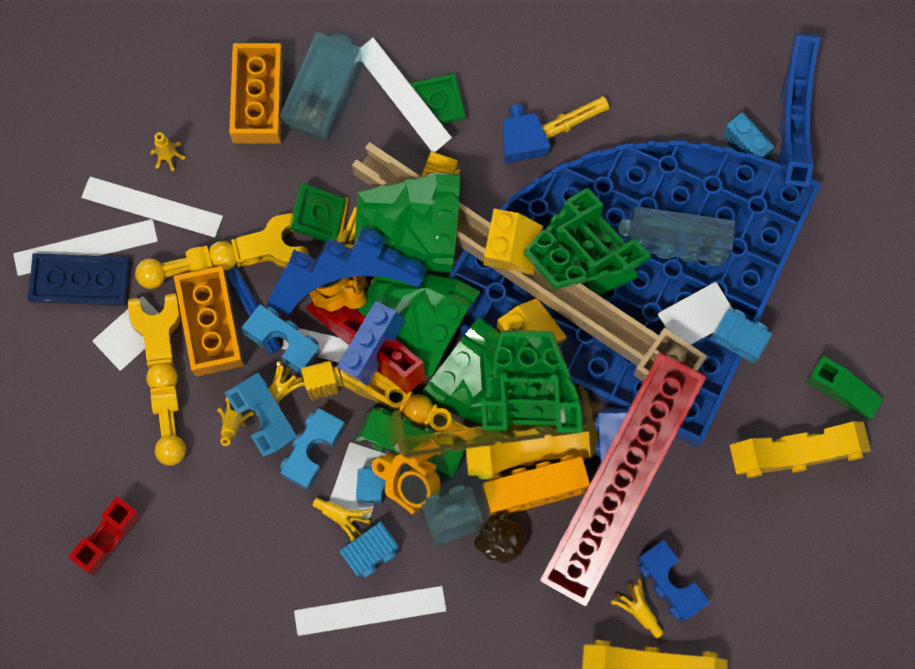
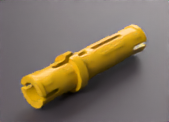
[541,96,609,139]

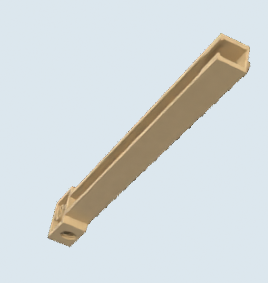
[352,142,707,382]

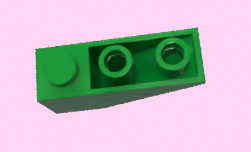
[806,356,883,420]

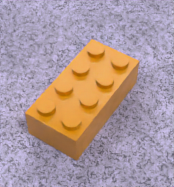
[229,43,284,144]
[174,266,244,377]
[482,455,590,517]

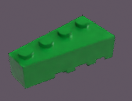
[353,407,465,479]

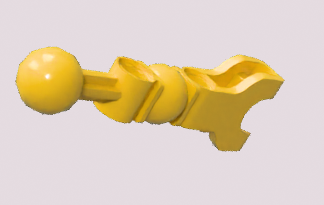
[135,213,310,289]
[128,293,186,466]
[340,370,495,444]

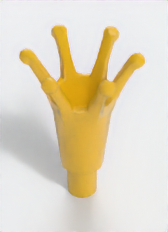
[150,132,185,171]
[255,361,305,415]
[217,397,254,446]
[313,497,371,542]
[611,579,664,638]

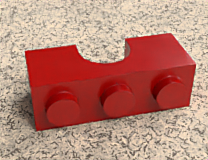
[68,496,142,576]

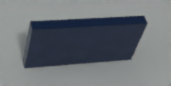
[28,253,131,306]

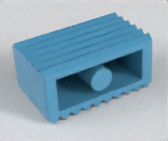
[723,112,775,159]
[710,309,772,364]
[339,522,399,578]

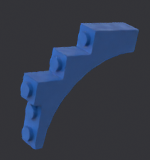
[777,32,820,187]
[266,227,426,316]

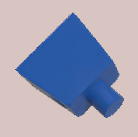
[503,104,550,164]

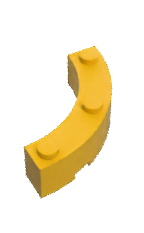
[730,421,871,478]
[466,422,598,479]
[582,640,728,669]

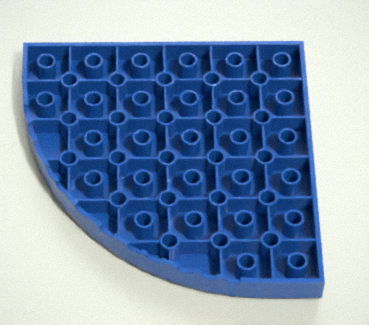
[448,141,822,448]

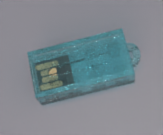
[280,32,362,142]
[618,207,736,266]
[421,485,482,547]

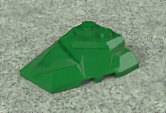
[354,173,460,272]
[524,188,651,290]
[357,274,480,378]
[420,317,521,430]
[481,330,584,433]

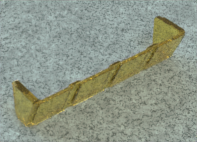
[388,386,594,457]

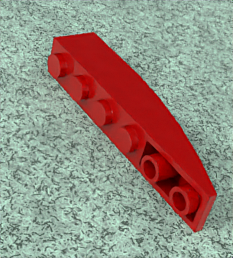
[306,301,425,394]

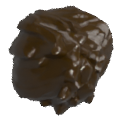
[474,513,527,563]

